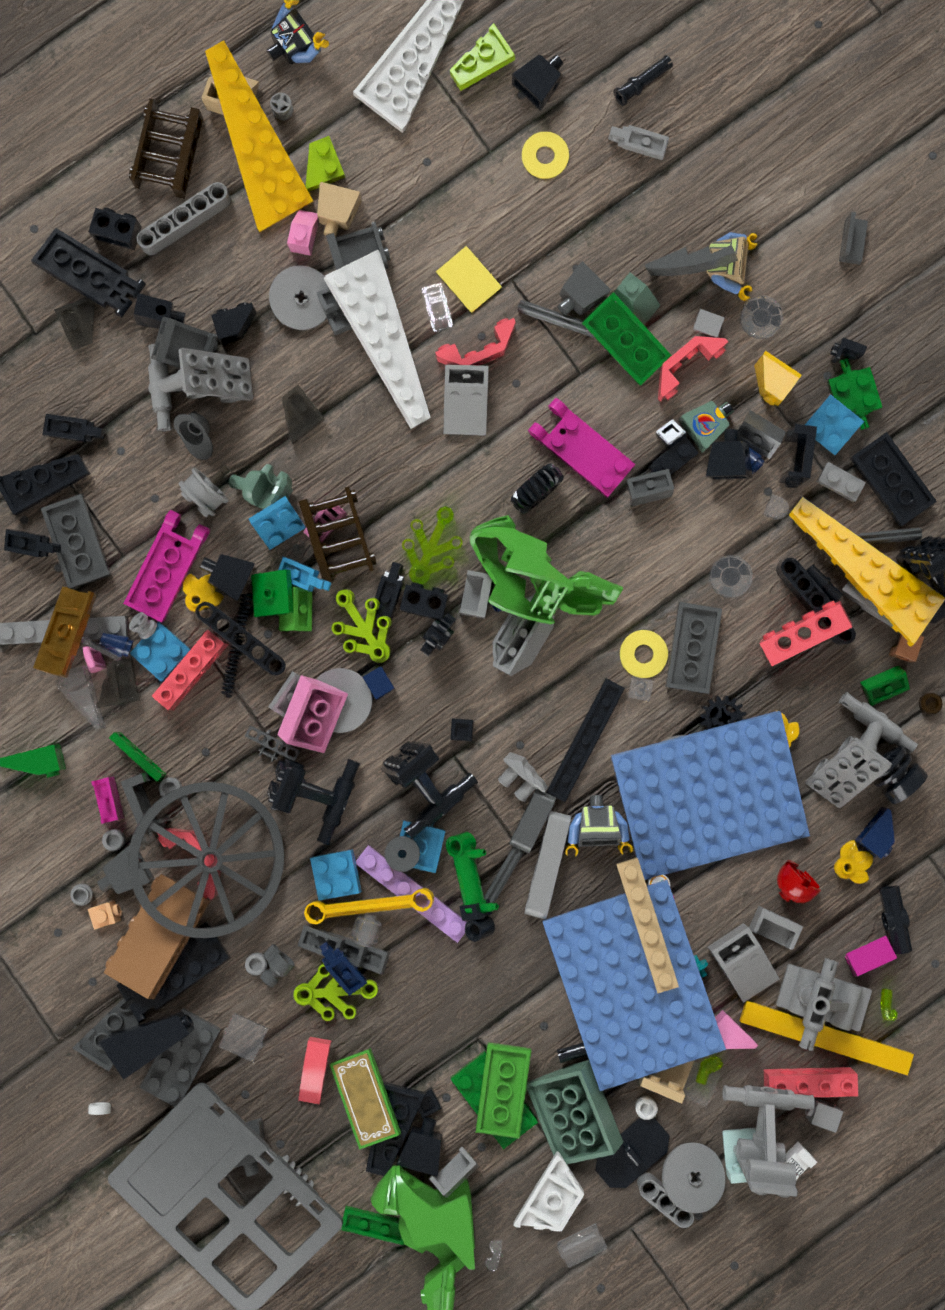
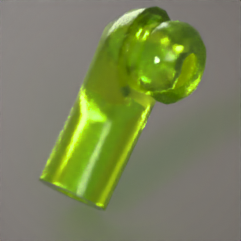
[880,989,897,1021]
[696,1056,723,1085]

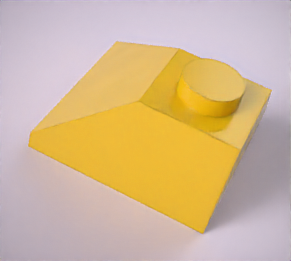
[754,351,802,406]

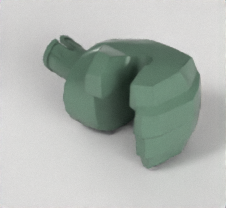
[229,464,293,509]

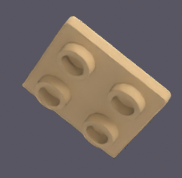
[639,1060,695,1104]

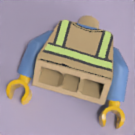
[707,232,758,301]

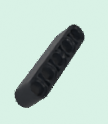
[776,558,856,645]
[195,602,286,675]

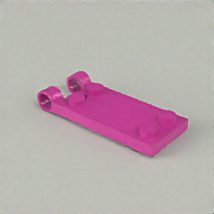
[528,398,635,498]
[123,510,210,623]

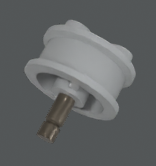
[178,465,231,517]

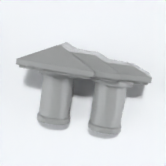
[498,752,548,802]

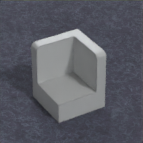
[693,309,724,338]

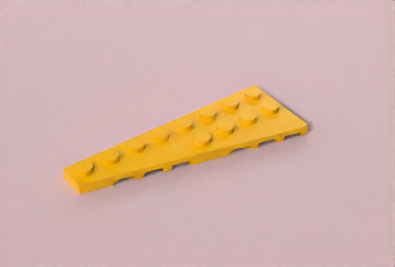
[205,40,313,233]
[789,497,945,647]

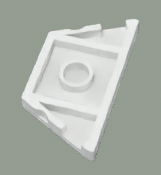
[513,1152,584,1232]

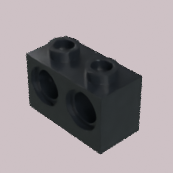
[88,207,142,250]
[400,582,448,621]

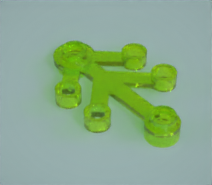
[402,506,463,584]

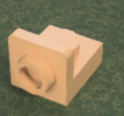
[88,900,122,930]

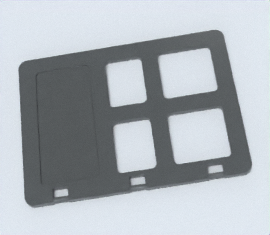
[108,1083,343,1310]

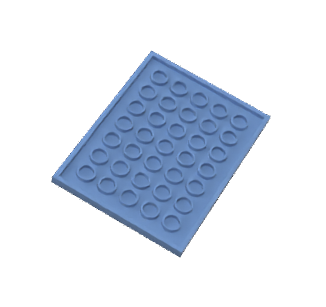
[610,711,810,880]
[542,879,726,1091]

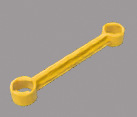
[304,888,434,924]

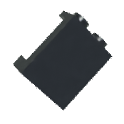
[779,424,817,488]

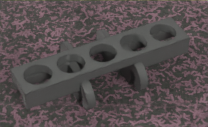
[245,725,300,762]

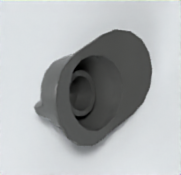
[174,411,213,460]

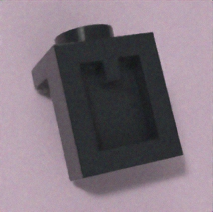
[830,337,867,363]

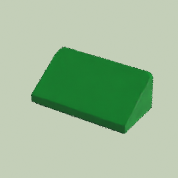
[860,666,910,706]

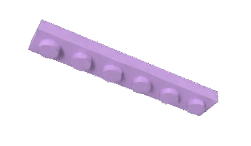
[356,845,467,943]

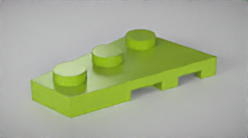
[450,23,515,91]

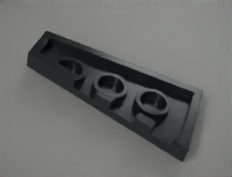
[0,454,91,516]
[366,1082,427,1176]

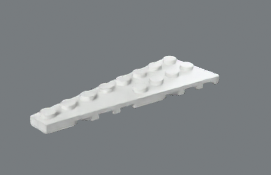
[353,0,464,133]
[324,250,431,429]

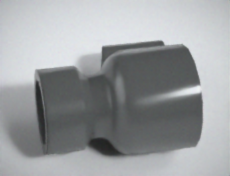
[260,944,295,988]

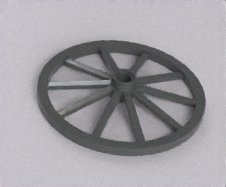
[128,782,284,938]

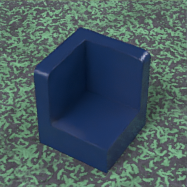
[363,667,395,700]

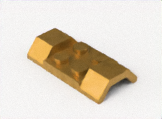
[33,586,96,678]

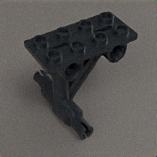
[896,536,945,624]
[381,741,478,839]
[267,757,361,845]

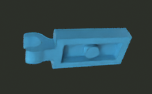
[278,557,331,592]

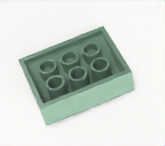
[526,1060,623,1164]

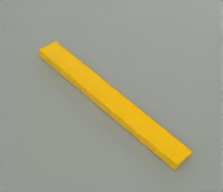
[739,1000,914,1076]

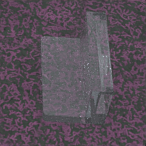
[557,1223,607,1268]

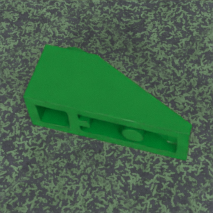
[0,744,66,778]

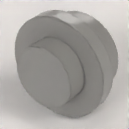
[70,884,93,906]

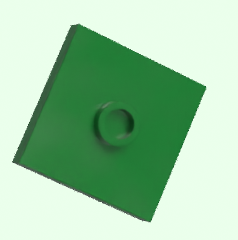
[251,569,294,617]

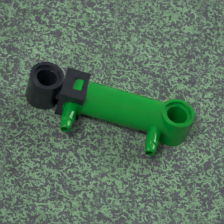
[446,832,499,942]

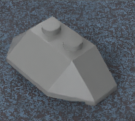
[492,592,555,676]

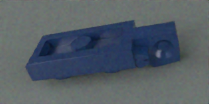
[319,941,367,996]

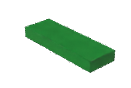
[109,732,166,782]
[340,1206,404,1246]

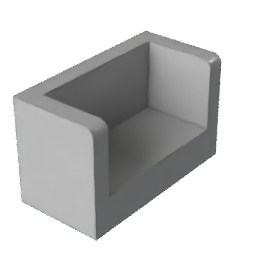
[459,570,492,619]
[749,906,803,950]
[429,1147,479,1198]

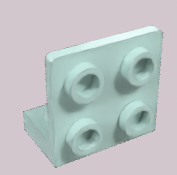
[722,1127,756,1184]

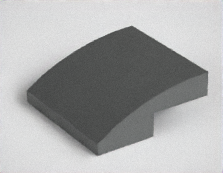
[316,287,352,336]

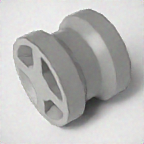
[270,93,293,121]
[129,612,157,640]

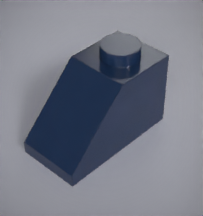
[855,807,895,859]

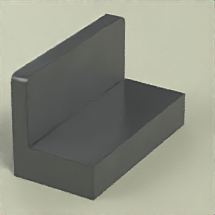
[839,212,868,265]
[737,410,786,459]
[626,469,674,507]

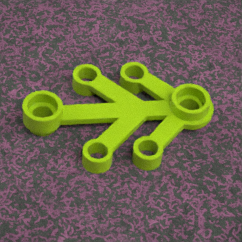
[331,589,391,663]
[293,963,378,1021]

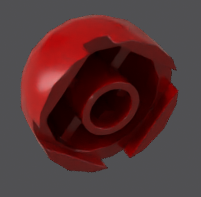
[776,860,821,903]

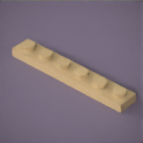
[616,858,679,993]

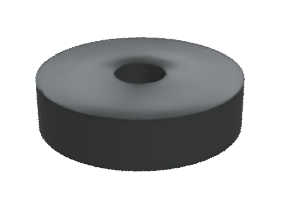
[385,836,420,872]

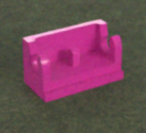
[91,776,124,824]
[844,936,897,976]

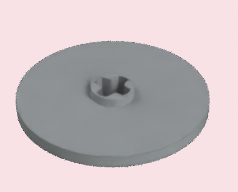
[269,266,328,330]
[316,668,373,733]
[662,1142,725,1213]

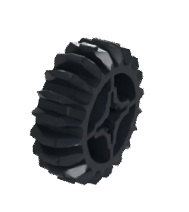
[511,463,564,514]

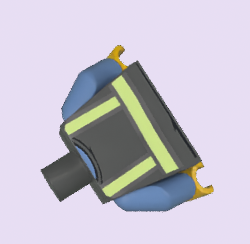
[565,795,633,857]

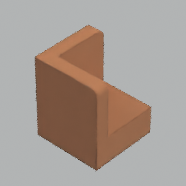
[889,634,924,662]

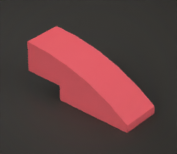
[298,1037,331,1105]

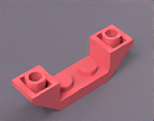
[435,318,515,366]
[658,336,728,402]
[156,828,221,900]

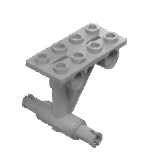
[148,344,253,431]
[805,692,918,808]
[776,958,872,1051]
[722,1085,815,1198]

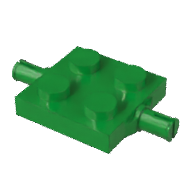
[827,358,882,430]

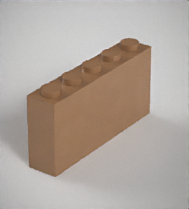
[104,874,211,999]

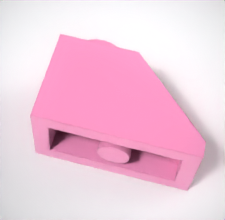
[287,210,319,256]
[715,1010,758,1049]

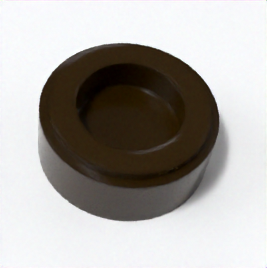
[919,693,943,714]

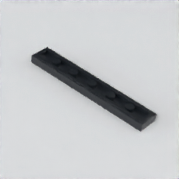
[546,678,625,802]

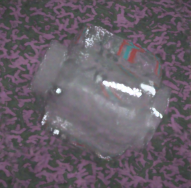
[351,913,382,947]

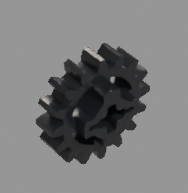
[420,613,456,657]
[699,695,747,730]

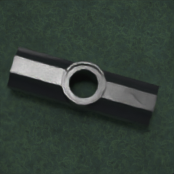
[879,885,912,954]

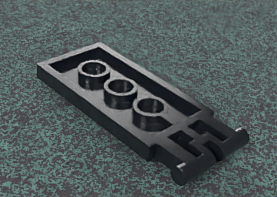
[31,228,146,318]
[117,921,231,1023]

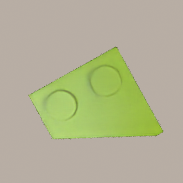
[305,136,345,192]

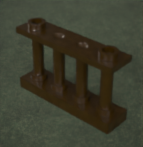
[129,98,204,199]
[298,486,377,583]

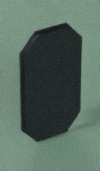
[595,1118,670,1188]

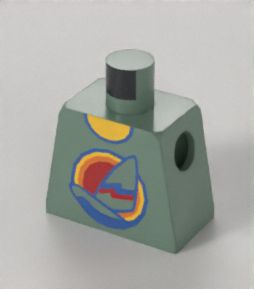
[678,401,734,453]

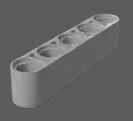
[137,182,231,255]
[524,811,571,919]

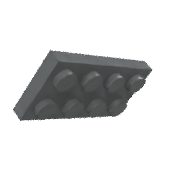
[41,494,111,589]
[665,602,722,694]
[140,1008,221,1107]

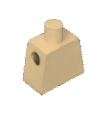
[317,182,362,238]

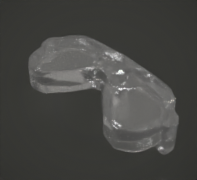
[485,1239,503,1272]

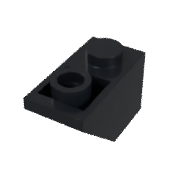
[211,302,257,345]

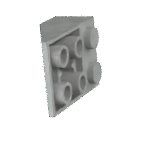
[444,365,488,436]
[707,923,779,1003]

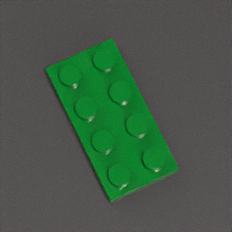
[582,292,672,386]
[450,1050,538,1150]

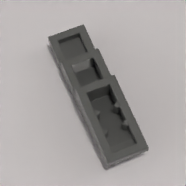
[645,245,738,276]
[298,925,390,974]

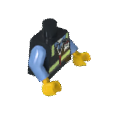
[266,0,329,64]

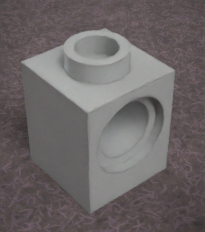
[805,1097,843,1133]

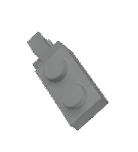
[608,125,669,160]

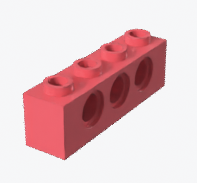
[760,600,852,666]
[152,630,229,710]
[763,1067,858,1097]

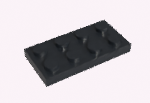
[850,432,937,527]

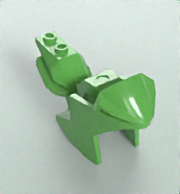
[470,515,623,624]
[370,1165,475,1310]

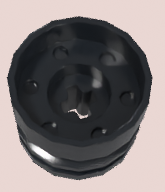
[874,746,928,804]

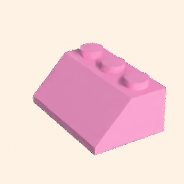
[277,675,348,753]

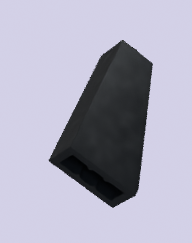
[99,1011,194,1080]

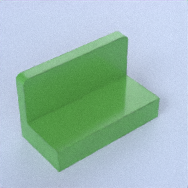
[279,587,312,632]

